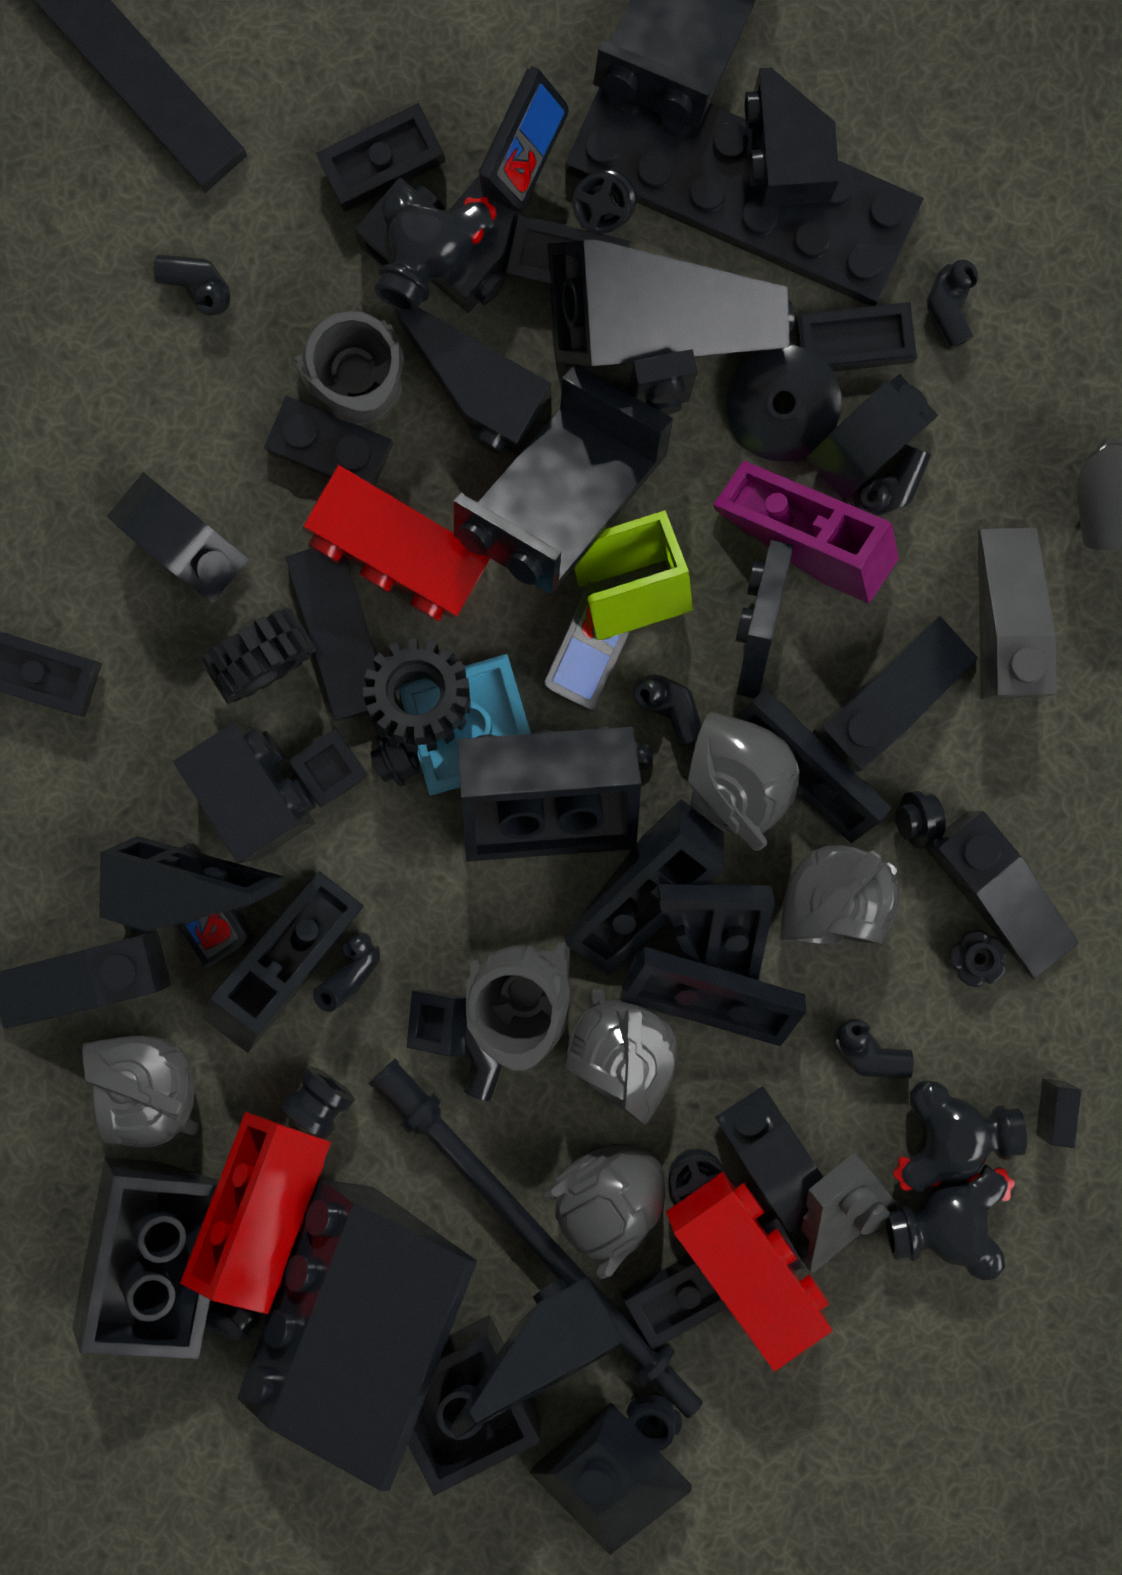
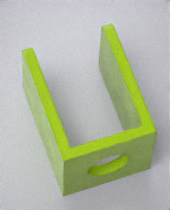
[574,510,693,640]

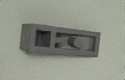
[978,528,1057,700]

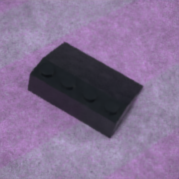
[237,1179,477,1491]

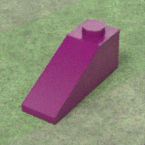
[713,460,899,604]

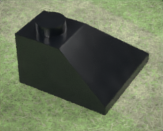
[530,1402,692,1555]

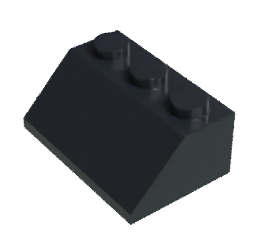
[457,726,641,862]
[72,1157,219,1359]

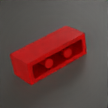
[303,465,490,622]
[180,1112,331,1314]
[666,1172,833,1372]

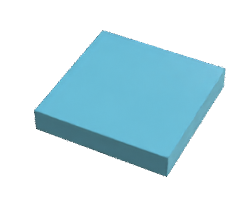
[398,654,531,796]

